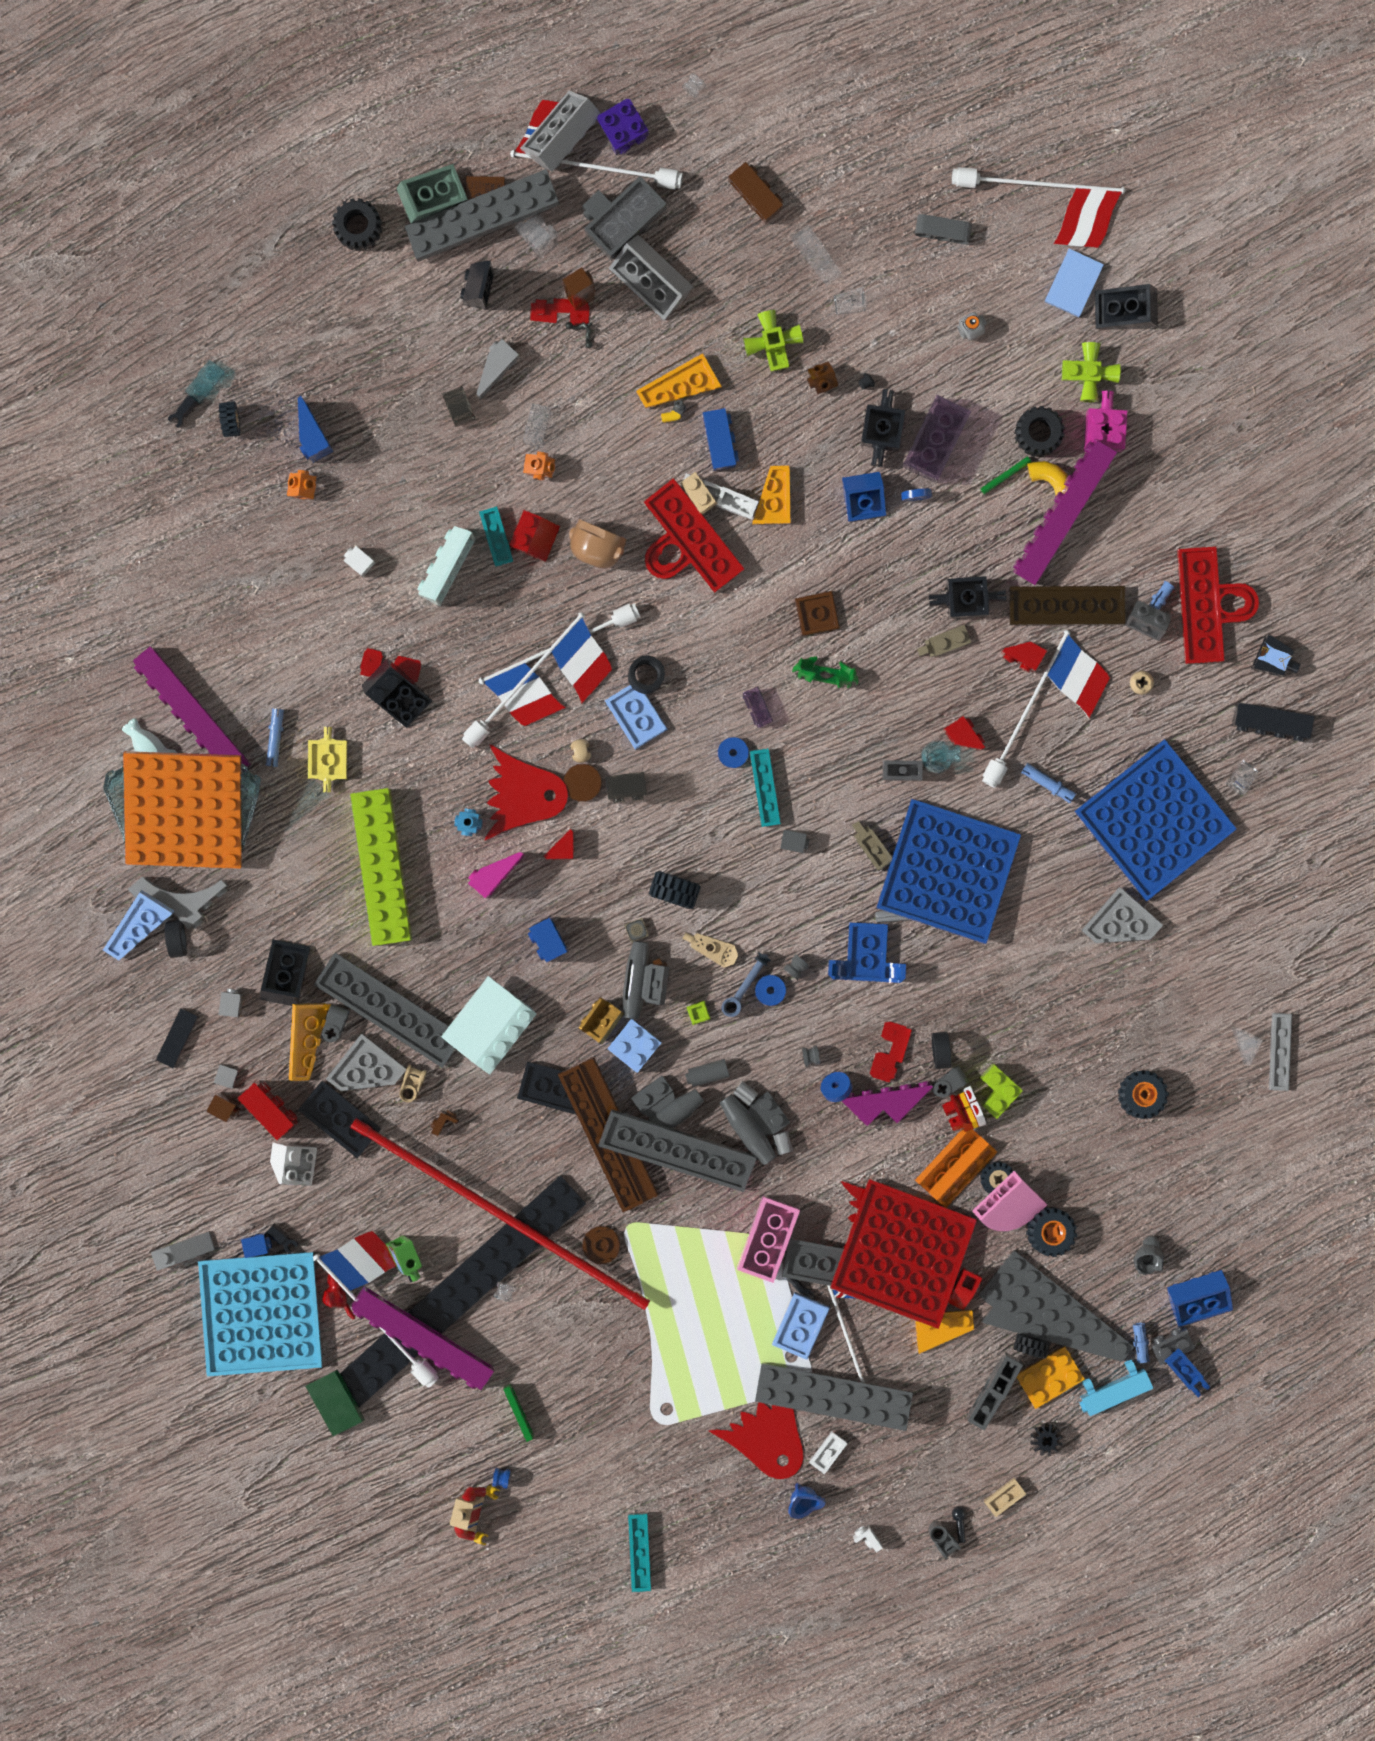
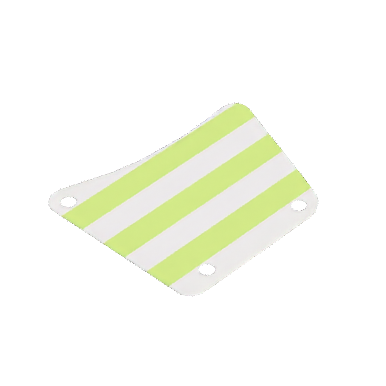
[624,1222,812,1425]

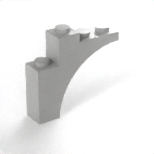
[128,876,229,929]

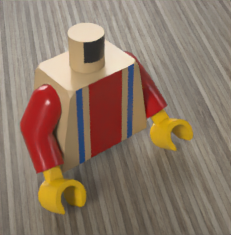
[450,1485,500,1545]

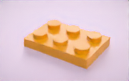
[1016,1346,1085,1409]

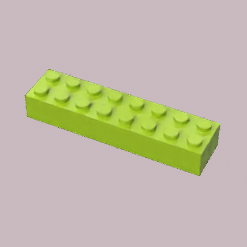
[350,788,412,946]

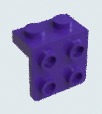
[597,99,649,155]

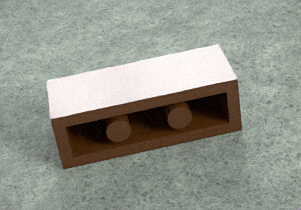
[728,162,783,224]

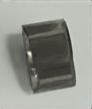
[442,386,476,427]

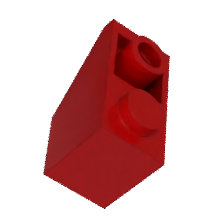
[1001,641,1047,673]
[943,716,985,750]
[948,1267,982,1310]

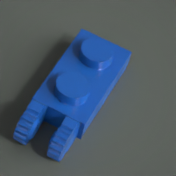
[1164,1348,1210,1398]

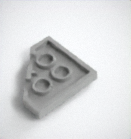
[1081,887,1163,943]
[326,1034,407,1091]

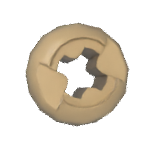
[1130,671,1154,695]
[570,739,591,763]

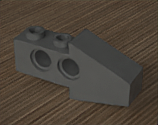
[967,1352,1023,1431]

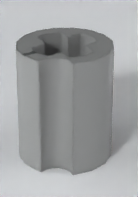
[733,1081,758,1106]
[772,1131,793,1155]

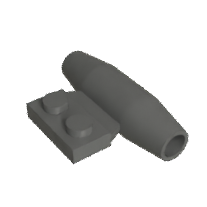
[623,941,670,1019]
[631,1075,704,1129]
[719,1092,790,1165]

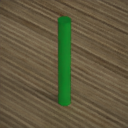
[980,456,1031,495]

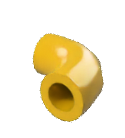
[1027,461,1068,495]

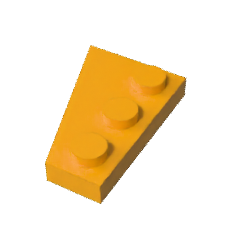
[752,466,790,525]
[915,1309,974,1354]

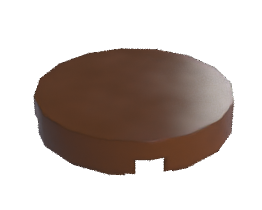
[563,764,601,802]
[582,1226,620,1264]

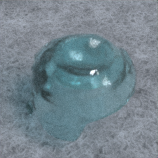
[921,740,961,774]

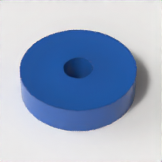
[901,488,932,501]
[718,737,748,768]
[755,975,786,1006]
[821,1072,852,1102]

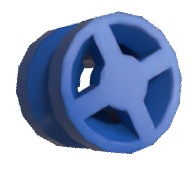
[492,1467,511,1489]

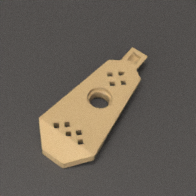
[683,932,738,968]

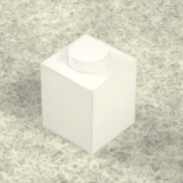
[344,546,375,577]

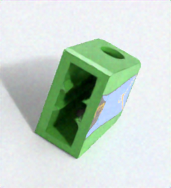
[386,1235,422,1282]

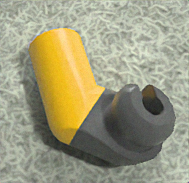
[661,400,686,423]

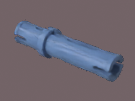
[265,708,284,767]
[1021,763,1076,804]

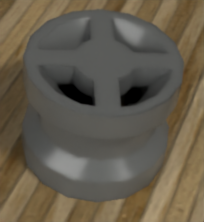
[802,1046,820,1067]

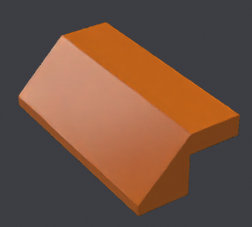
[915,1128,998,1208]

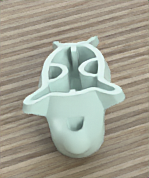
[122,718,177,753]

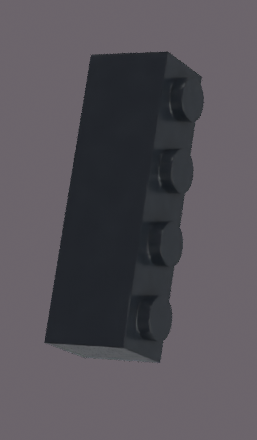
[1232,702,1315,742]

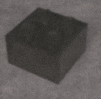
[605,771,647,804]

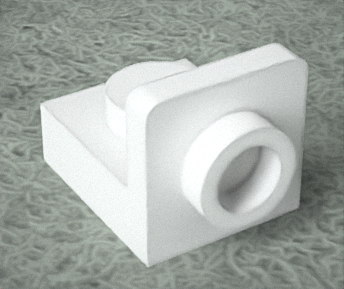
[853,1525,883,1553]

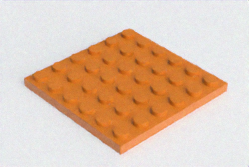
[123,751,242,869]

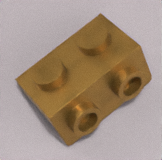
[579,997,624,1044]

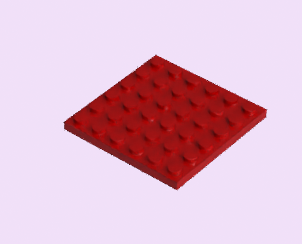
[830,1179,977,1329]

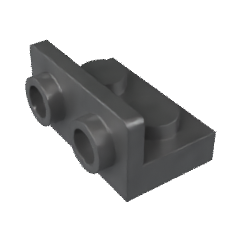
[1125,601,1172,641]
[1150,1326,1195,1365]

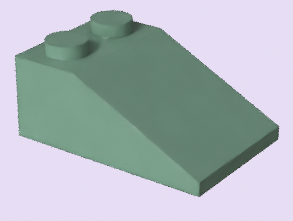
[396,164,468,223]

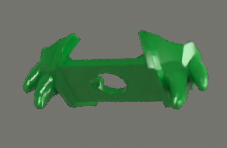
[792,656,859,688]

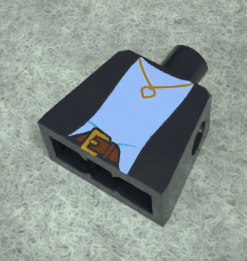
[1251,634,1301,677]

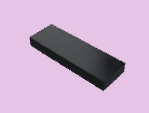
[156,1008,199,1068]

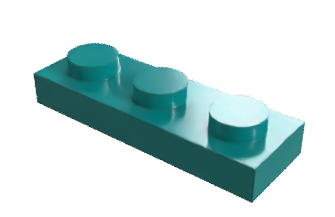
[479,506,514,567]

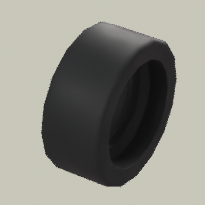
[627,655,665,694]
[165,920,187,958]
[932,1031,952,1069]

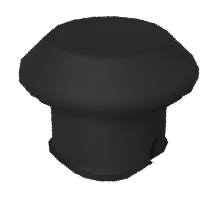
[859,373,875,390]

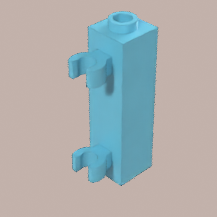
[1079,1359,1154,1416]

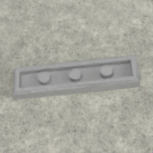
[1269,1013,1292,1091]

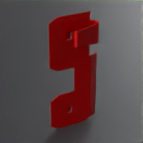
[530,298,589,325]
[360,648,421,682]
[869,1022,912,1083]

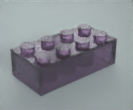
[902,395,971,483]

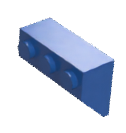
[1167,1270,1233,1327]

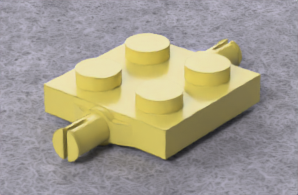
[308,727,347,792]

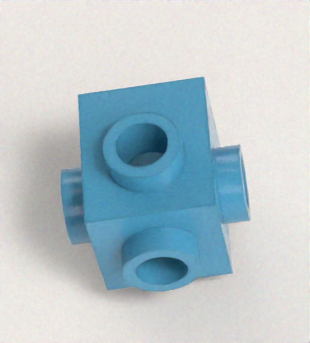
[454,808,483,836]

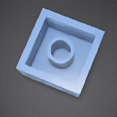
[607,1019,662,1073]

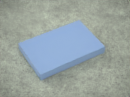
[1044,249,1104,318]
[605,685,668,750]
[772,1292,830,1360]

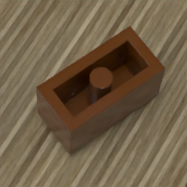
[206,1092,241,1123]

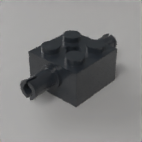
[860,389,905,467]
[928,576,1006,619]

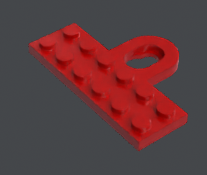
[644,478,745,593]
[1177,546,1259,664]

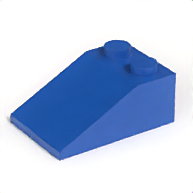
[298,396,334,463]

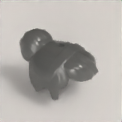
[1133,1235,1164,1275]

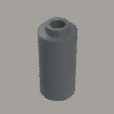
[685,1059,730,1087]

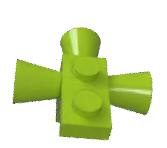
[743,310,804,372]
[1061,342,1120,403]

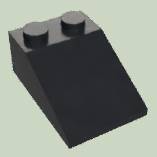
[460,260,494,310]
[1095,284,1158,329]
[260,939,310,1006]

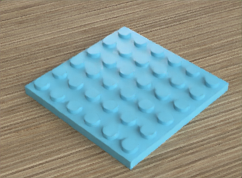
[198,1252,323,1377]

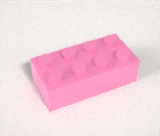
[737,1196,800,1283]

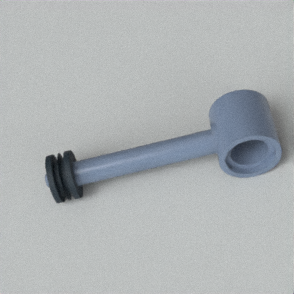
[721,952,771,1017]

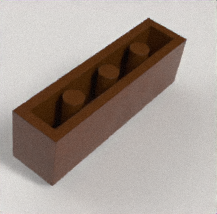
[562,267,596,311]

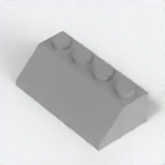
[520,91,601,172]
[609,235,694,320]

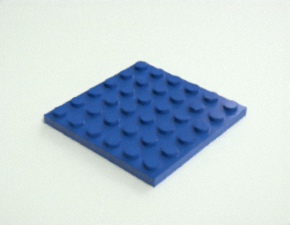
[1074,739,1236,901]
[876,799,1021,944]

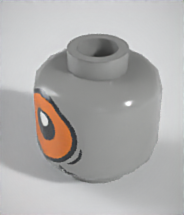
[957,312,987,341]

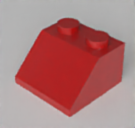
[509,510,560,562]

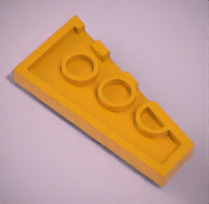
[636,353,722,409]
[289,1003,331,1081]

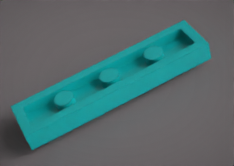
[750,748,781,827]
[628,1513,651,1592]

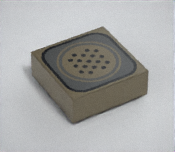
[624,918,649,942]

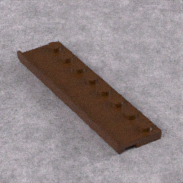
[558,1057,659,1213]

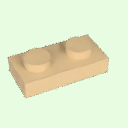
[680,472,718,515]
[984,1478,1026,1517]

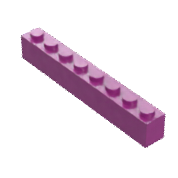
[1013,439,1117,585]
[133,646,252,773]
[352,1286,494,1390]

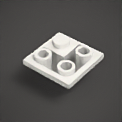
[270,1143,317,1186]

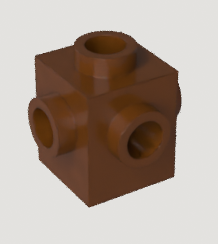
[807,361,839,394]

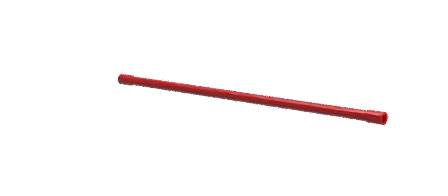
[350,1118,651,1310]

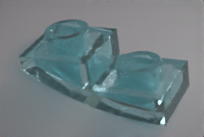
[185,360,225,404]

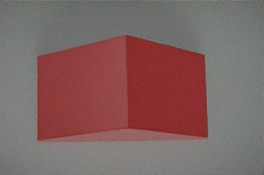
[543,829,574,859]

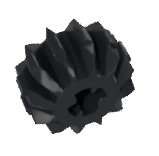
[1030,1423,1063,1456]

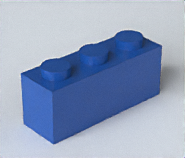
[703,408,739,472]

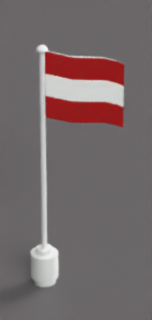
[952,167,1126,248]

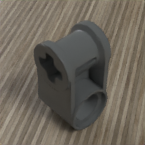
[322,1004,350,1042]
[932,1065,969,1098]
[928,1521,962,1560]

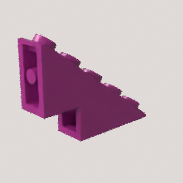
[842,1081,933,1126]

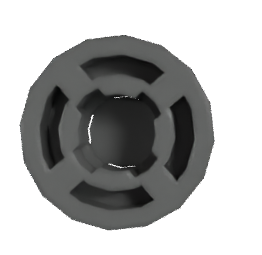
[783,954,810,981]

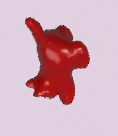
[322,1273,355,1319]

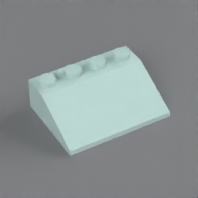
[417,526,476,606]
[441,976,537,1075]

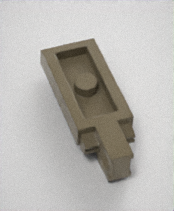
[917,625,971,657]
[852,821,892,871]

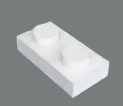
[809,1431,848,1474]

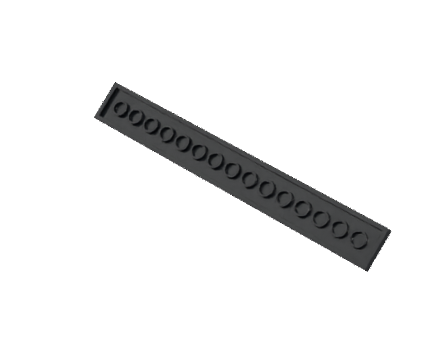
[340,1175,586,1407]

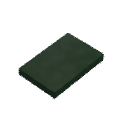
[305,1369,365,1436]

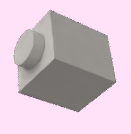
[218,988,243,1017]

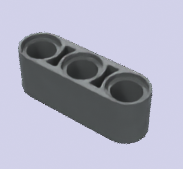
[914,214,972,244]

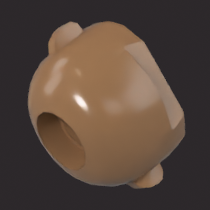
[569,519,627,569]

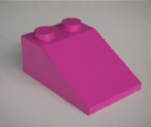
[468,852,525,898]

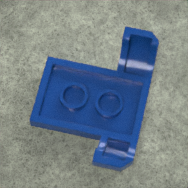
[828,922,906,983]

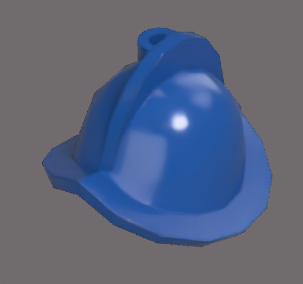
[788,1483,826,1519]

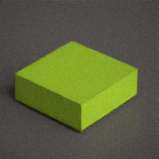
[687,1001,711,1025]

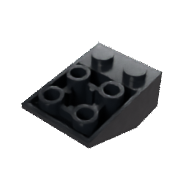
[362,658,432,728]

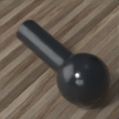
[786,1278,815,1300]
[952,1506,967,1543]

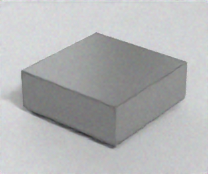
[214,1064,239,1089]

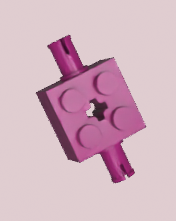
[1084,391,1127,469]

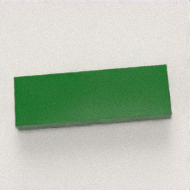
[503,1384,534,1442]

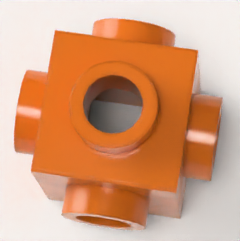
[523,452,555,481]
[287,470,316,499]

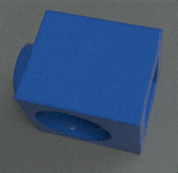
[241,1233,272,1258]

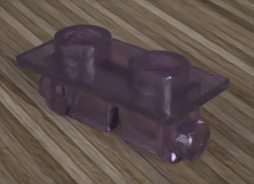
[742,686,773,728]

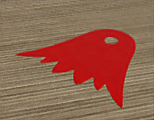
[484,744,568,841]
[709,1402,803,1479]

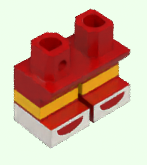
[942,1086,986,1132]

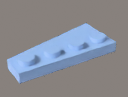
[103,890,174,960]

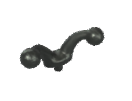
[565,322,593,349]

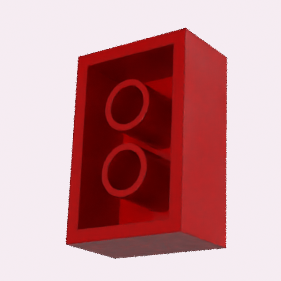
[237,1080,299,1141]

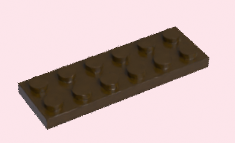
[1009,586,1125,625]

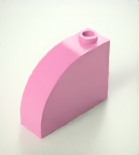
[972,1171,1047,1231]

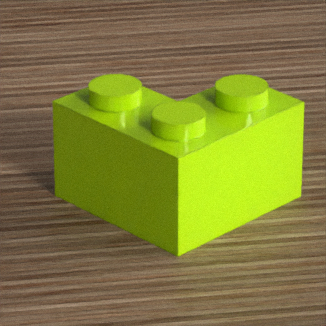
[980,1064,1023,1119]

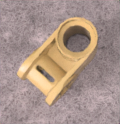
[399,1064,427,1102]

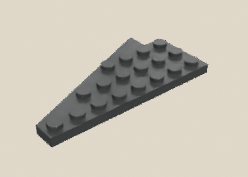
[978,1250,1134,1362]

